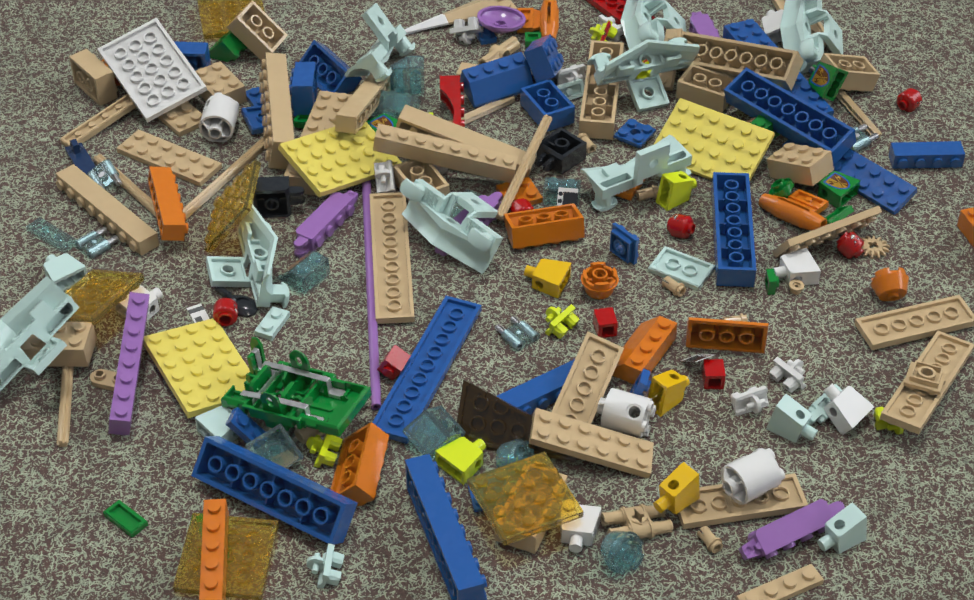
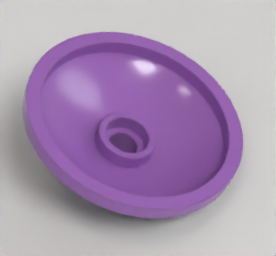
[477,6,526,34]

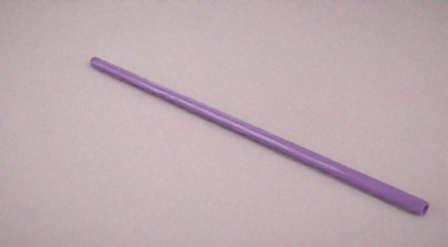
[362,180,381,410]

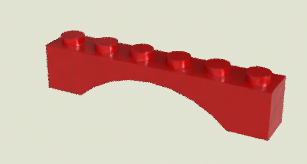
[440,75,465,127]

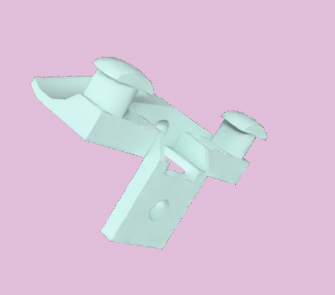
[621,0,687,60]
[780,0,843,74]
[344,3,415,82]
[587,37,700,112]
[580,135,692,212]
[400,178,503,274]
[206,201,290,309]
[0,276,80,391]

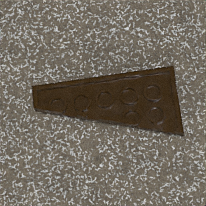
[454,379,577,462]

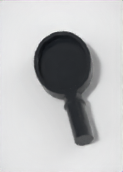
[215,287,258,317]

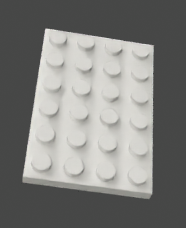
[98,18,207,123]

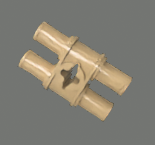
[600,504,673,542]

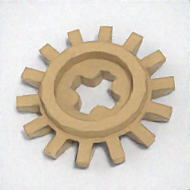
[861,235,890,259]

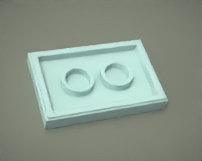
[648,246,715,291]

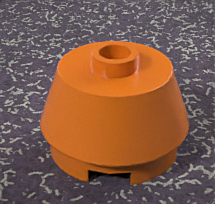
[581,262,619,299]
[871,267,909,301]

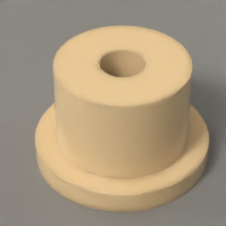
[789,279,804,295]

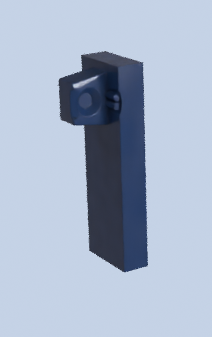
[65,139,99,177]

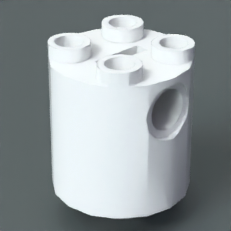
[199,92,239,142]
[597,388,656,438]
[721,448,785,505]

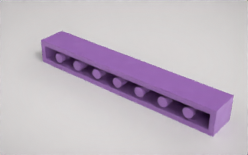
[109,292,150,435]

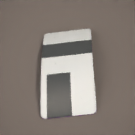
[186,303,209,323]

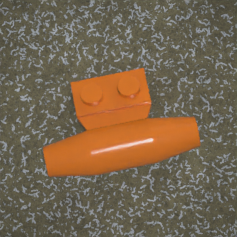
[517,0,559,40]
[759,189,829,230]

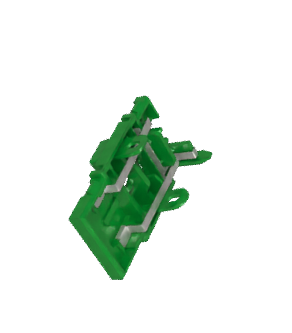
[221,337,372,437]

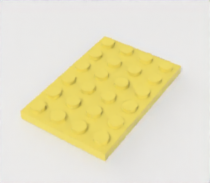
[654,98,775,181]
[278,122,402,197]
[143,318,250,418]

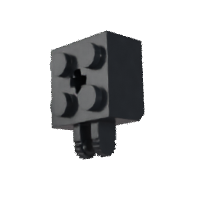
[534,127,587,174]
[252,176,305,218]

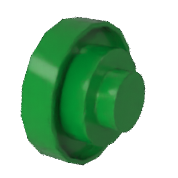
[768,178,794,198]

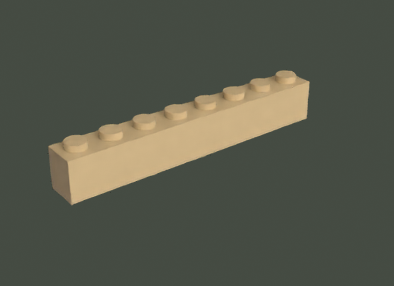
[333,70,395,134]
[396,104,536,178]
[373,123,518,183]
[56,164,159,256]

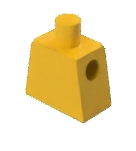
[524,259,571,298]
[648,370,690,417]
[653,462,700,514]

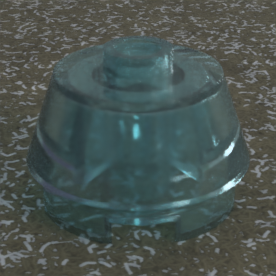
[496,439,535,481]
[600,531,644,574]

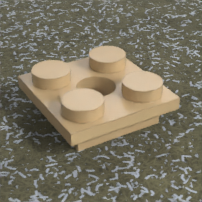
[903,360,947,395]

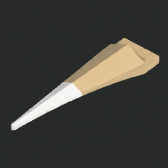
[404,0,517,35]

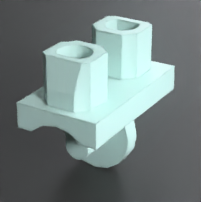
[306,543,344,588]

